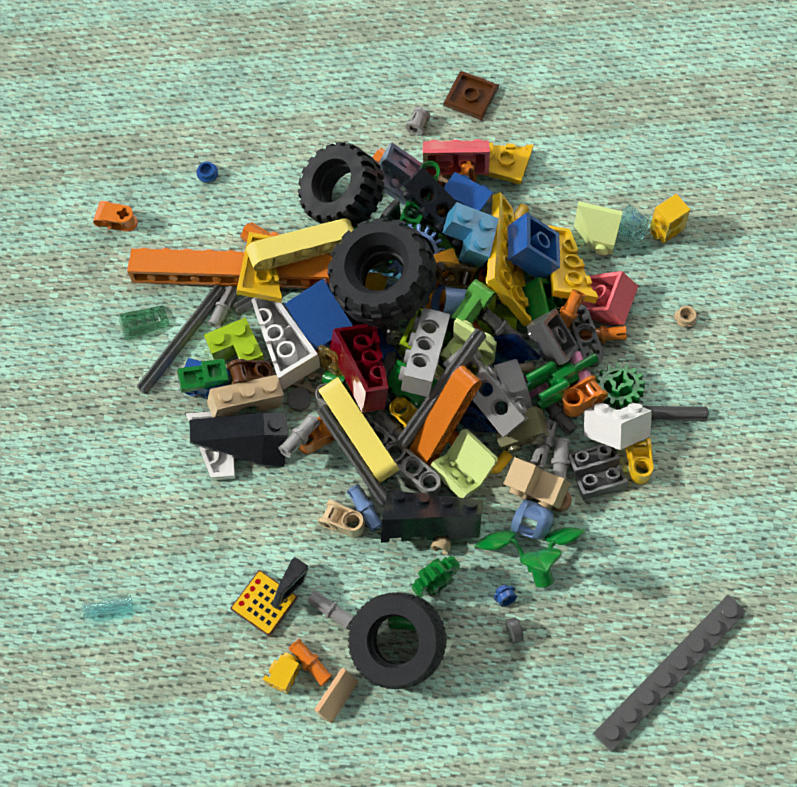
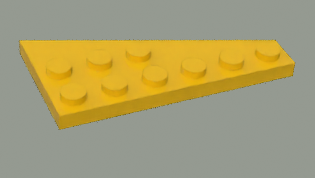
[486,192,532,326]

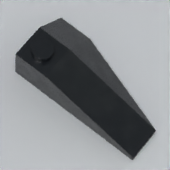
[189,413,288,467]

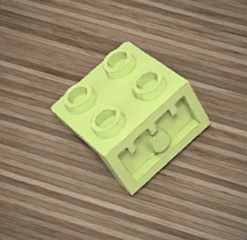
[440,318,497,376]

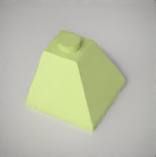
[574,202,623,255]

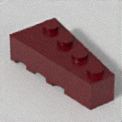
[330,324,388,413]

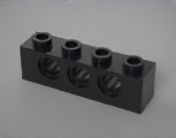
[400,167,463,251]

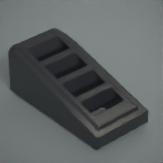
[272,557,309,609]

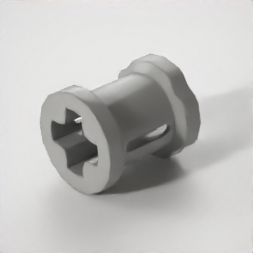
[405,107,431,136]

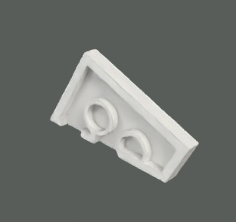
[186,412,235,480]

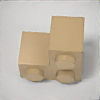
[504,458,570,510]

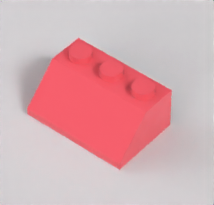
[423,139,490,175]

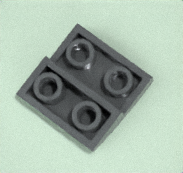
[568,444,628,500]

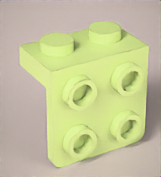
[430,429,497,498]

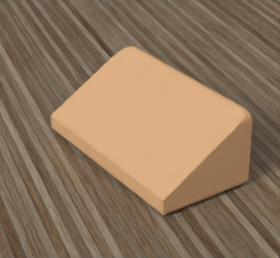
[315,668,358,723]

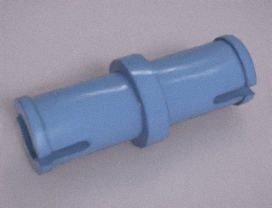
[347,484,382,532]

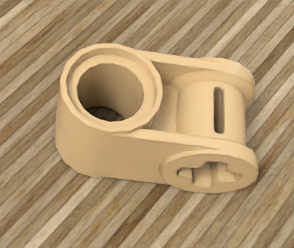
[318,500,365,538]

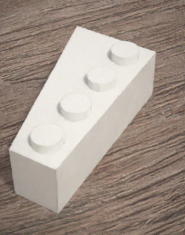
[251,298,321,390]

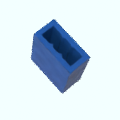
[285,279,355,351]

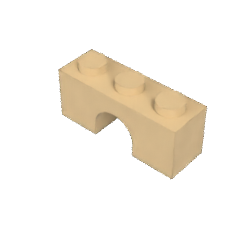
[207,375,284,418]

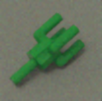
[526,353,599,410]

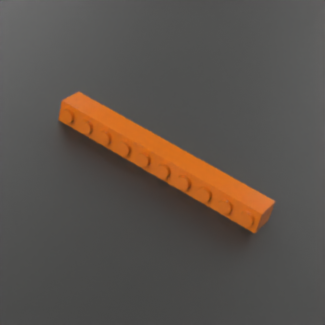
[127,247,332,288]

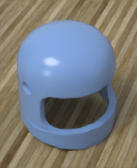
[431,284,467,319]
[511,498,554,540]

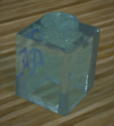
[618,204,649,244]

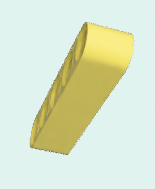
[246,218,354,271]
[319,377,400,483]

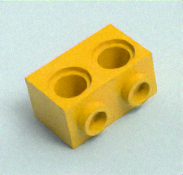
[650,194,691,244]

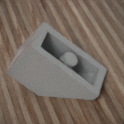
[494,359,532,411]

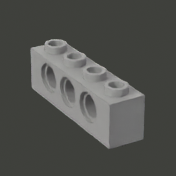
[398,308,450,397]
[443,347,529,437]

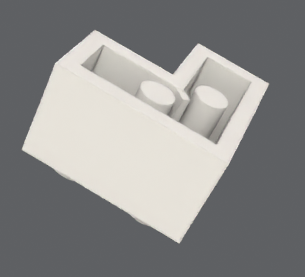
[584,403,652,450]

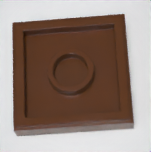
[443,70,499,121]

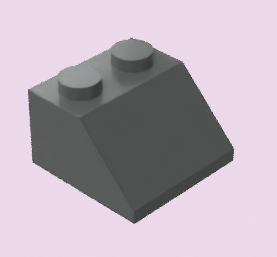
[527,308,579,365]

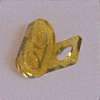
[318,344,343,376]

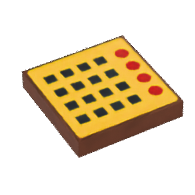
[230,570,298,637]

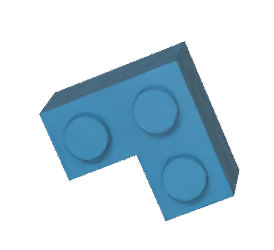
[443,202,499,268]

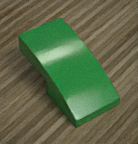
[177,359,228,393]

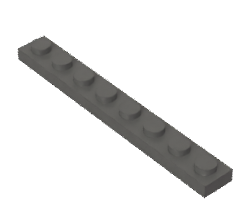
[593,595,747,752]

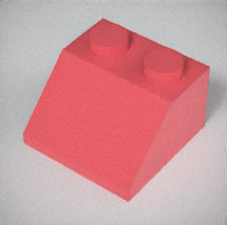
[577,271,638,326]

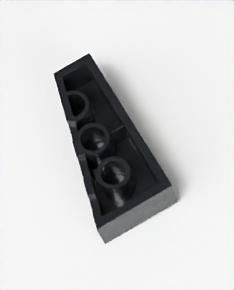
[381,490,483,543]

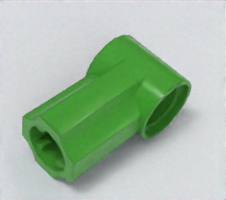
[452,279,496,324]

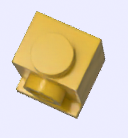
[263,652,301,695]

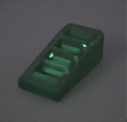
[119,305,170,340]

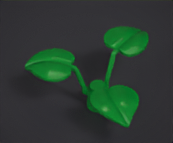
[474,527,586,588]

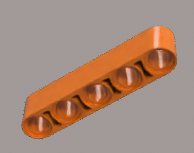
[409,365,482,467]

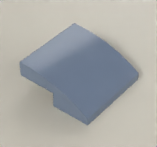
[379,142,422,205]

